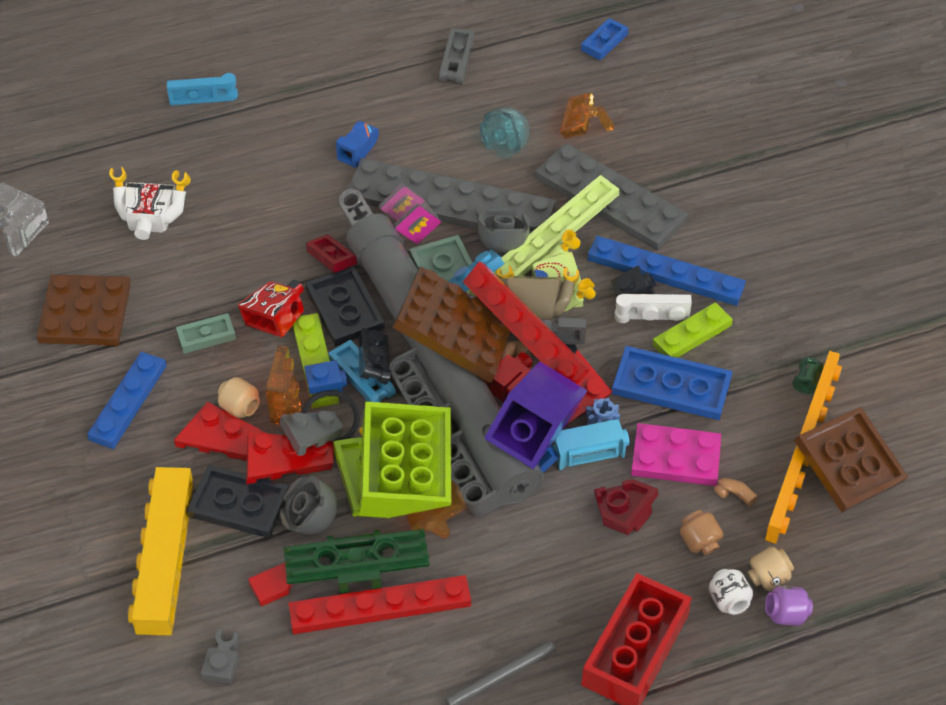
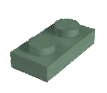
[176,313,236,354]

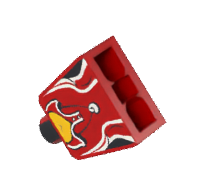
[238,280,304,338]

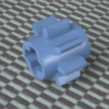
[586,398,621,425]

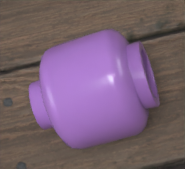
[765,585,813,626]

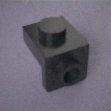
[611,265,656,297]

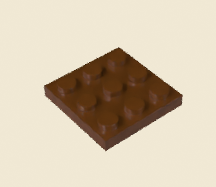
[36,274,131,346]
[794,407,909,513]

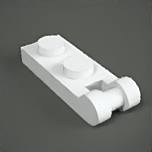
[614,294,692,323]

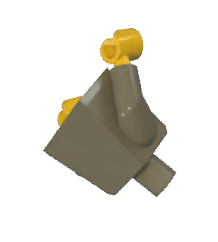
[496,266,579,322]

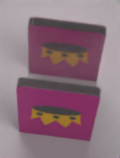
[379,184,441,244]

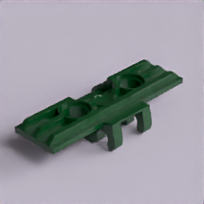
[283,529,430,594]

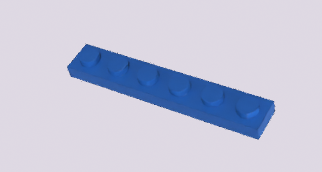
[587,236,746,306]

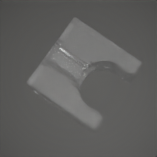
[0,182,49,257]

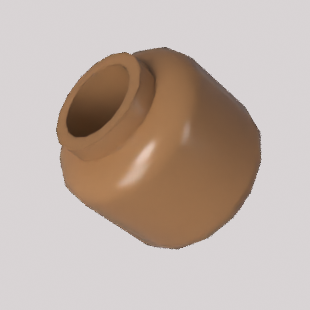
[680,510,723,556]

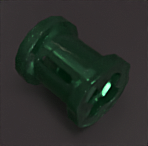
[792,357,824,394]

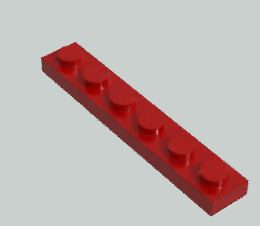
[463,261,590,384]
[289,575,471,634]

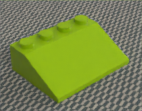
[359,401,451,518]

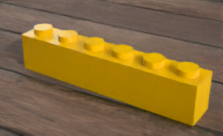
[128,467,194,635]

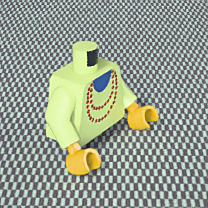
[532,229,595,312]

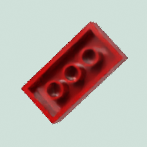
[581,573,692,705]

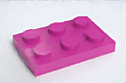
[631,423,722,486]

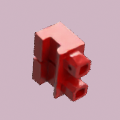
[485,352,532,403]

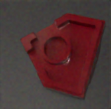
[593,479,659,535]

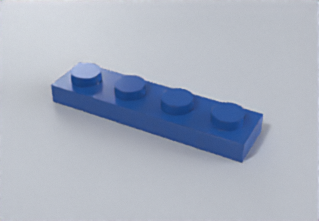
[87,352,166,449]

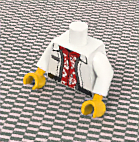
[109,167,190,240]

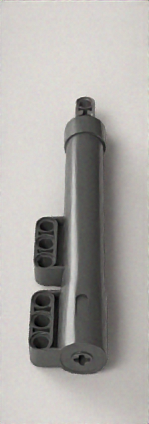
[339,189,544,517]

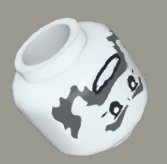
[708,569,753,615]

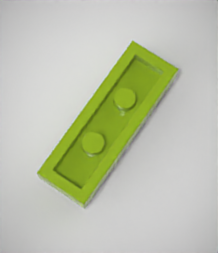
[652,302,733,358]

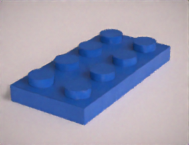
[612,346,733,420]

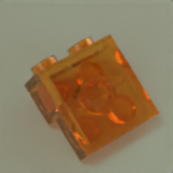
[266,345,301,425]

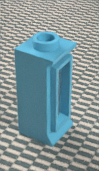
[553,419,629,471]

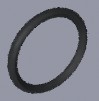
[301,390,360,443]

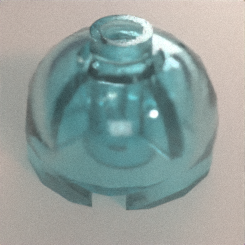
[479,106,530,158]

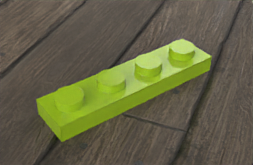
[293,313,339,409]

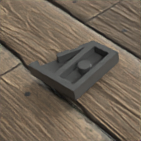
[280,411,344,456]

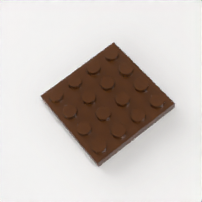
[393,266,510,383]

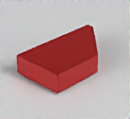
[248,562,293,607]

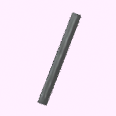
[445,640,556,705]

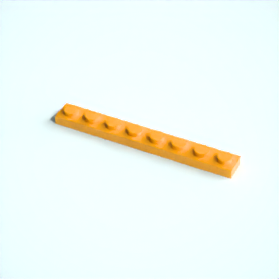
[765,351,842,544]

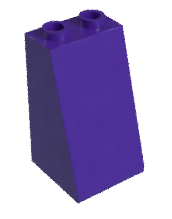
[484,361,587,469]

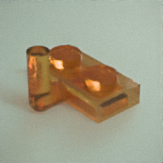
[560,92,614,139]
[406,481,467,539]

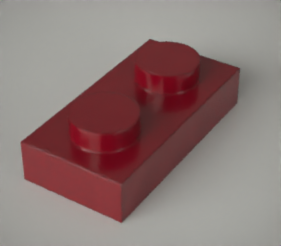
[306,234,357,273]

